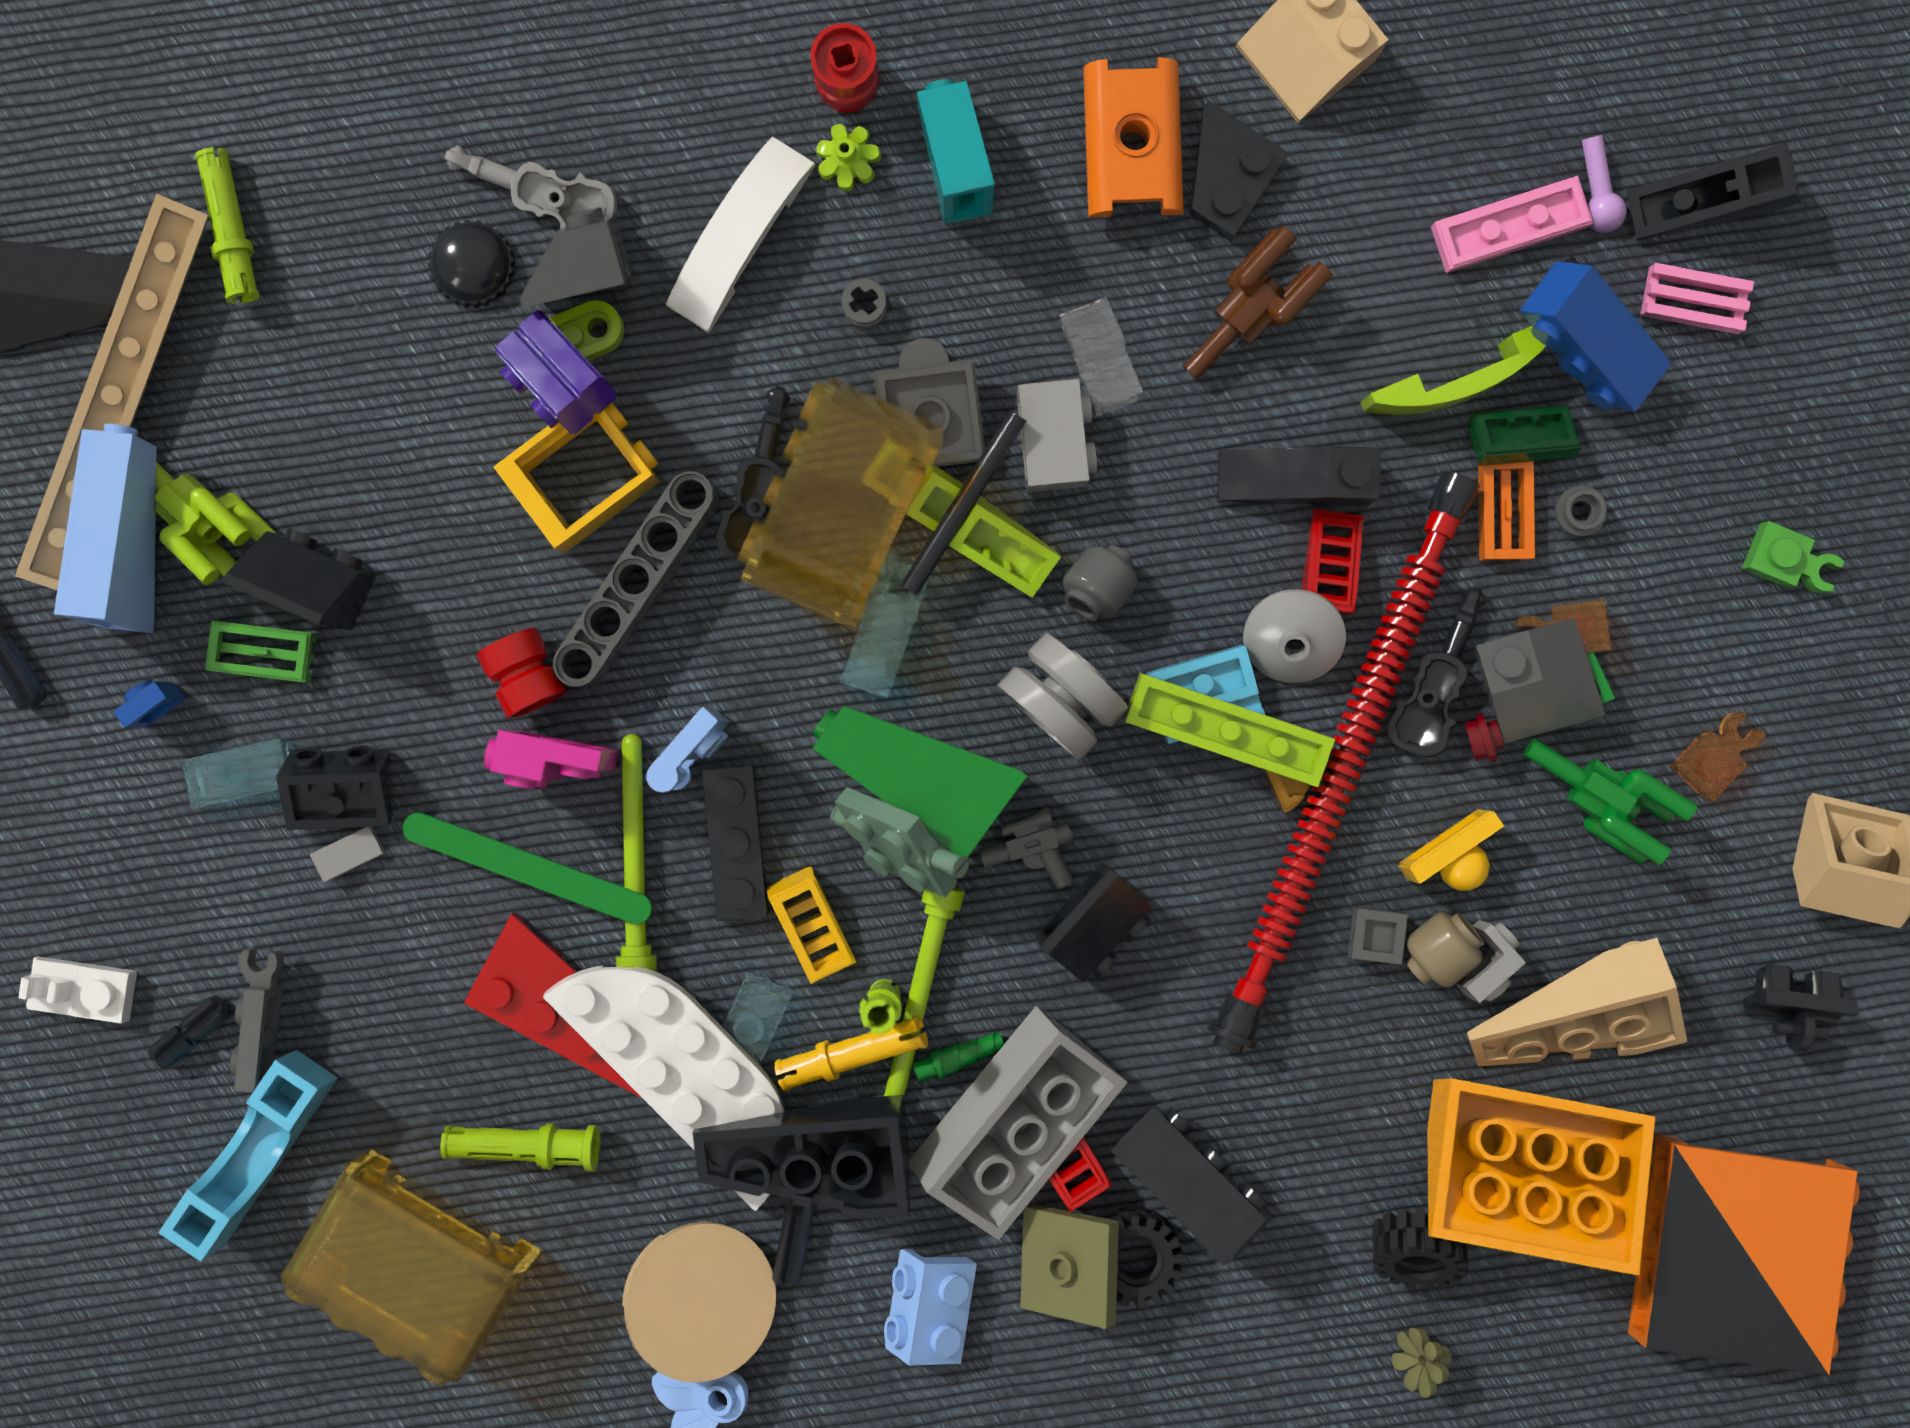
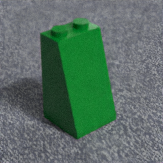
[812,706,1027,858]

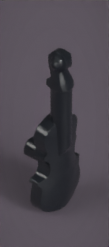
[715,386,790,563]
[1388,587,1487,757]

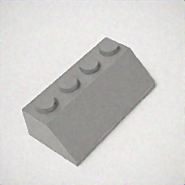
[910,1006,1128,1240]

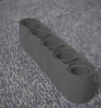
[553,471,719,688]

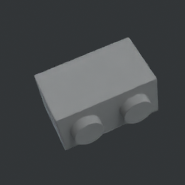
[1017,379,1097,493]

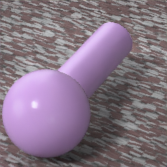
[1582,135,1627,233]

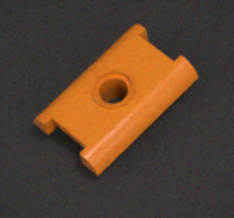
[1083,57,1184,218]

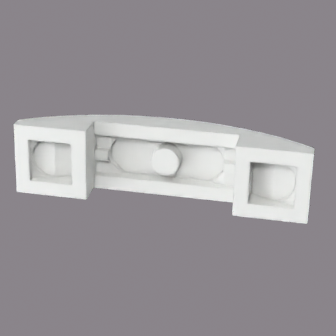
[666,136,815,333]

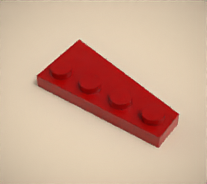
[464,912,642,1098]

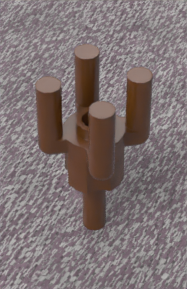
[1183,225,1333,380]

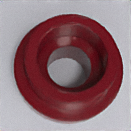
[1464,713,1505,763]

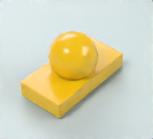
[1398,809,1504,891]

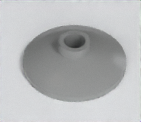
[1243,589,1346,683]

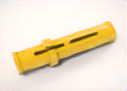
[775,1016,928,1091]

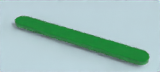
[403,813,653,924]

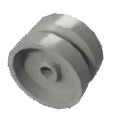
[997,633,1128,761]

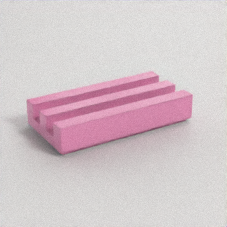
[1640,263,1754,334]

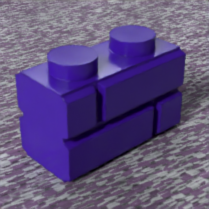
[495,310,617,435]

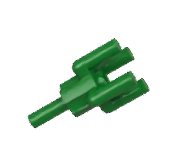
[1523,738,1698,865]

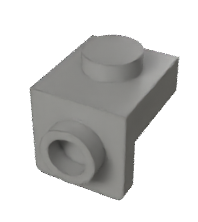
[1456,920,1526,1003]

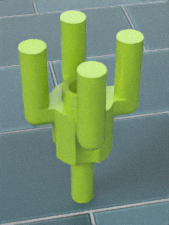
[154,462,277,585]

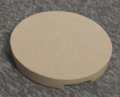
[622,1221,776,1382]

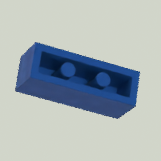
[1519,261,1672,412]

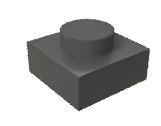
[1347,906,1408,965]

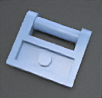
[646,707,730,792]

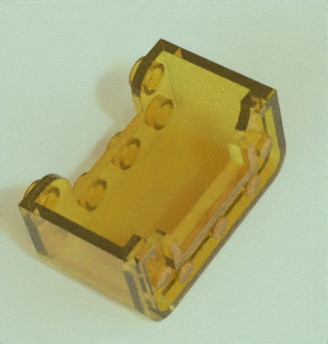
[737,376,943,630]
[280,1148,542,1385]

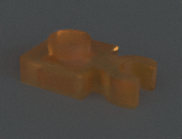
[1515,599,1611,653]
[1669,711,1766,802]

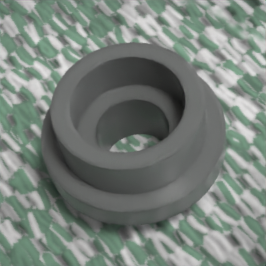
[1554,486,1607,537]

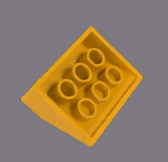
[1427,1078,1655,1276]

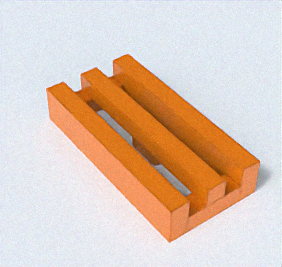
[1478,461,1535,561]

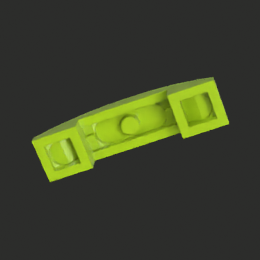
[1360,326,1546,415]

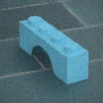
[158,1050,338,1262]

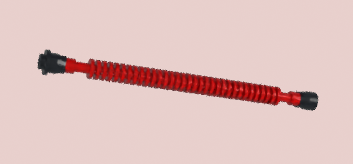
[1207,471,1480,1054]

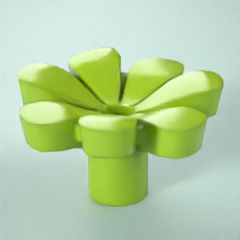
[816,124,882,192]

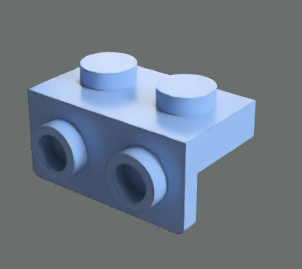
[884,1249,977,1366]

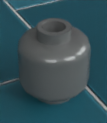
[1062,545,1138,621]

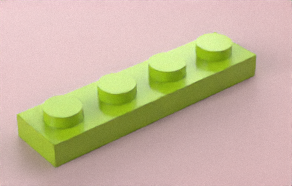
[1123,673,1335,787]

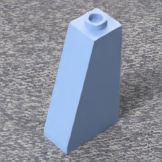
[54,424,156,634]

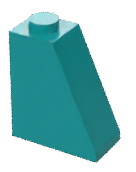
[917,79,994,225]

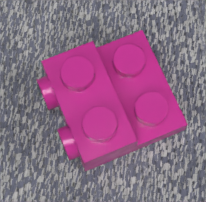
[484,730,620,789]

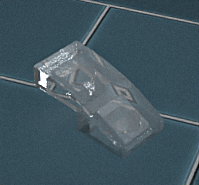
[1059,297,1143,417]

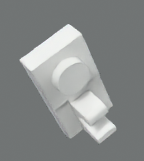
[18,956,137,1023]

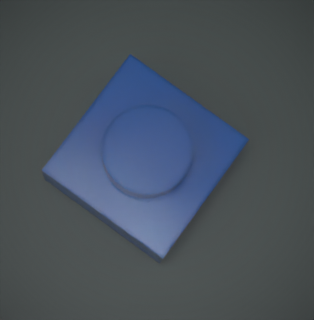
[113,680,187,728]

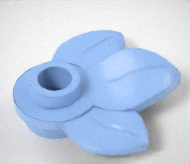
[652,1372,748,1428]

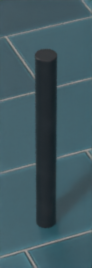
[901,410,1027,596]

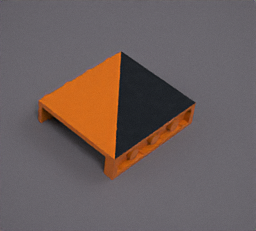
[1628,1134,1860,1375]

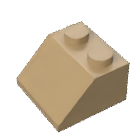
[1236,0,1388,123]
[1792,793,1910,929]

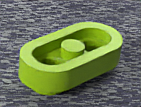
[549,300,624,361]

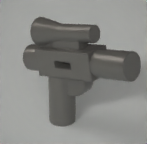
[979,806,1074,890]

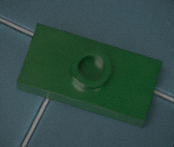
[1467,405,1582,466]

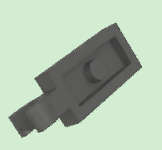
[230,948,284,1093]

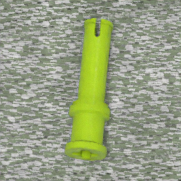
[440,1123,601,1172]

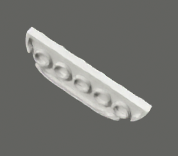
[543,965,785,1211]

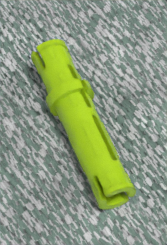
[195,147,260,304]
[859,979,902,1034]

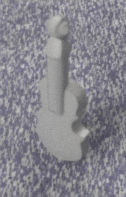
[444,145,617,230]

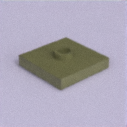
[1020,1204,1119,1329]

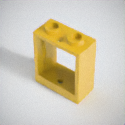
[493,402,661,553]

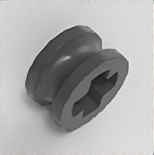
[841,278,887,328]

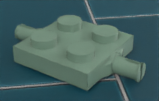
[830,787,969,897]

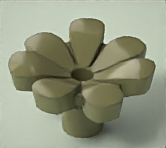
[1391,1328,1452,1398]

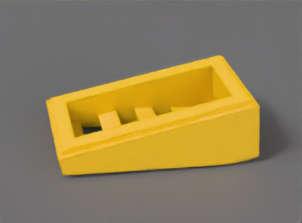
[766,866,856,984]

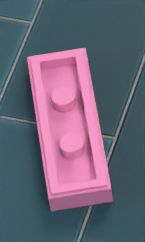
[1431,176,1593,274]

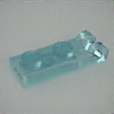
[840,550,932,699]

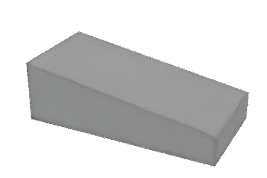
[309,827,386,882]

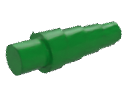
[912,1032,1004,1083]

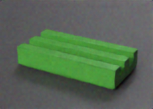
[205,620,317,683]

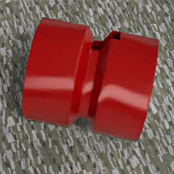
[810,23,880,113]
[476,627,568,720]

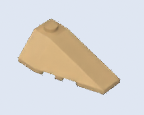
[1467,938,1687,1067]

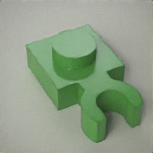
[1742,521,1844,593]

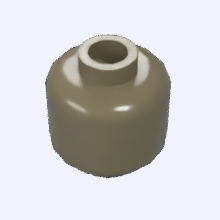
[1406,912,1485,988]

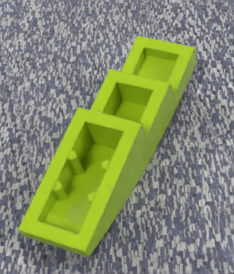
[862,435,1061,598]

